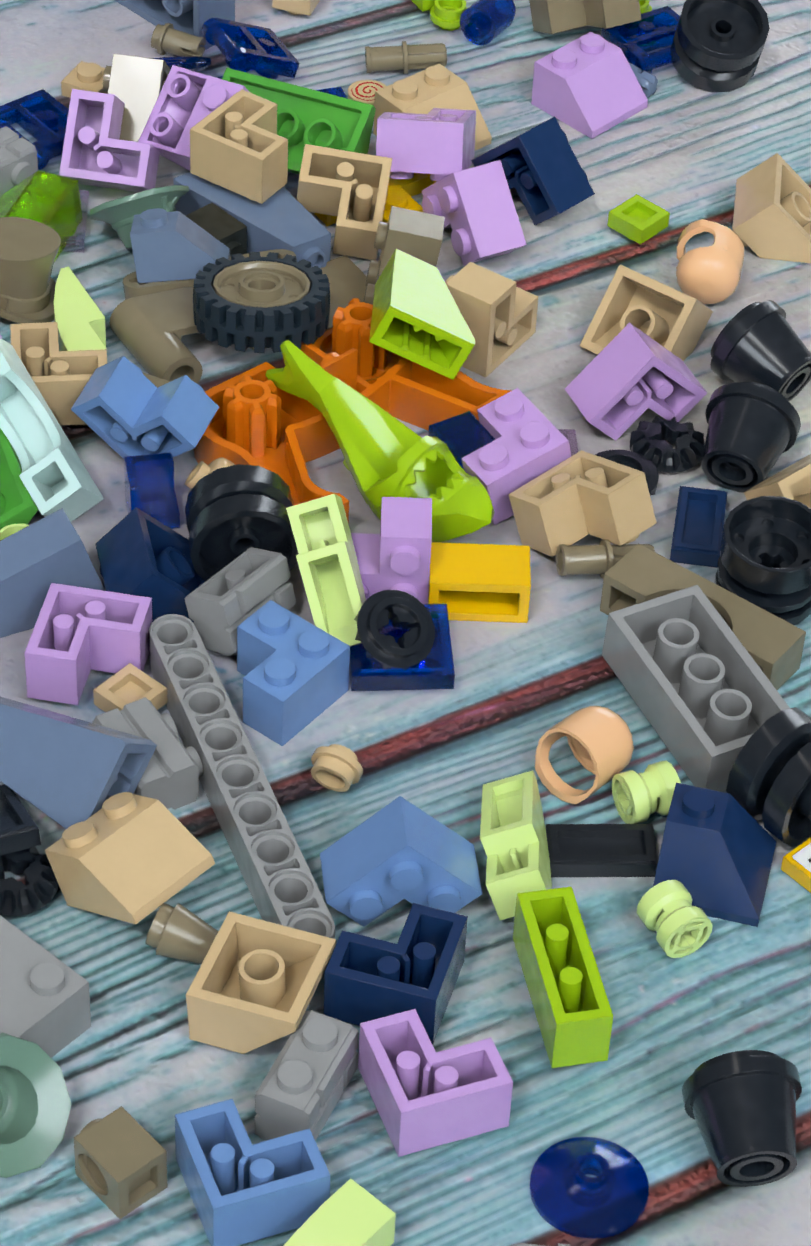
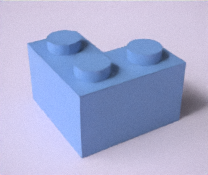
[71,356,219,472]
[237,600,350,746]
[320,796,482,927]
[175,1099,330,1246]

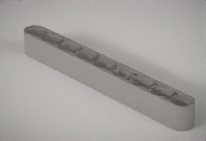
[149,614,335,981]

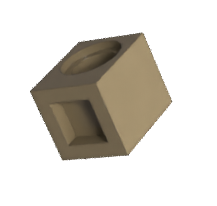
[74,1106,167,1219]

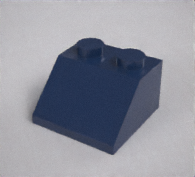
[95,507,205,622]

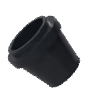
[710,300,811,401]
[701,382,801,493]
[682,1050,802,1187]

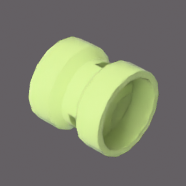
[612,760,681,824]
[637,880,713,958]

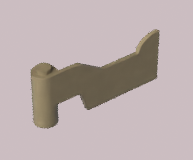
[109,255,367,384]

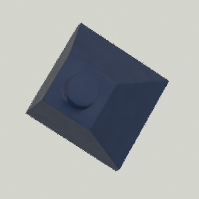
[653,782,777,927]

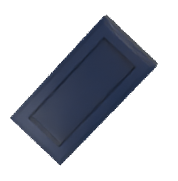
[670,486,728,568]

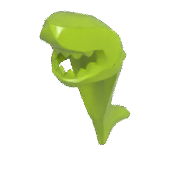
[266,340,495,542]

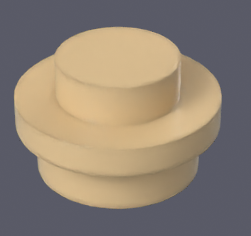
[311,744,363,792]

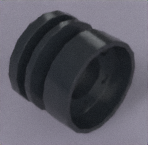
[714,496,811,625]

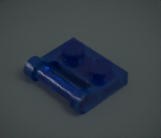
[601,6,680,74]
[201,18,300,79]
[0,89,69,171]

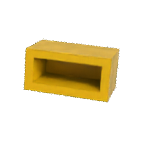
[428,542,531,623]

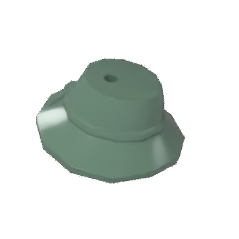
[90,185,189,249]
[0,1032,72,1178]

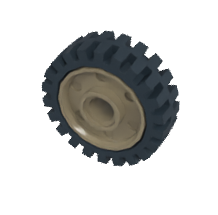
[193,252,330,353]

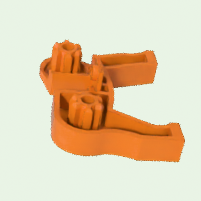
[193,298,511,524]

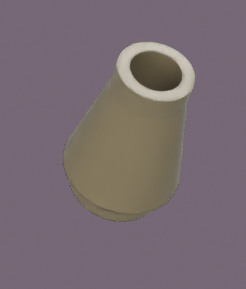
[146,903,218,964]

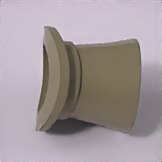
[0,217,61,323]

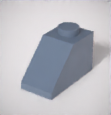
[130,208,231,283]

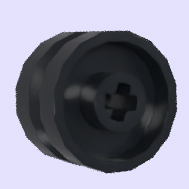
[670,0,770,93]
[185,464,299,582]
[726,707,811,847]

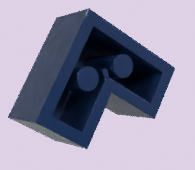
[471,116,595,225]
[323,903,468,1045]

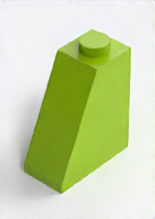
[369,249,475,380]

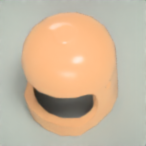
[676,219,744,304]
[535,706,634,804]

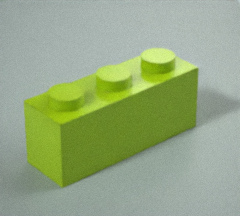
[513,886,613,1068]

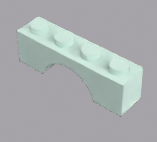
[0,338,104,522]

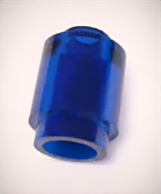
[460,0,516,45]

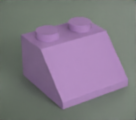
[531,31,648,139]

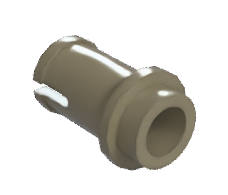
[151,23,206,63]

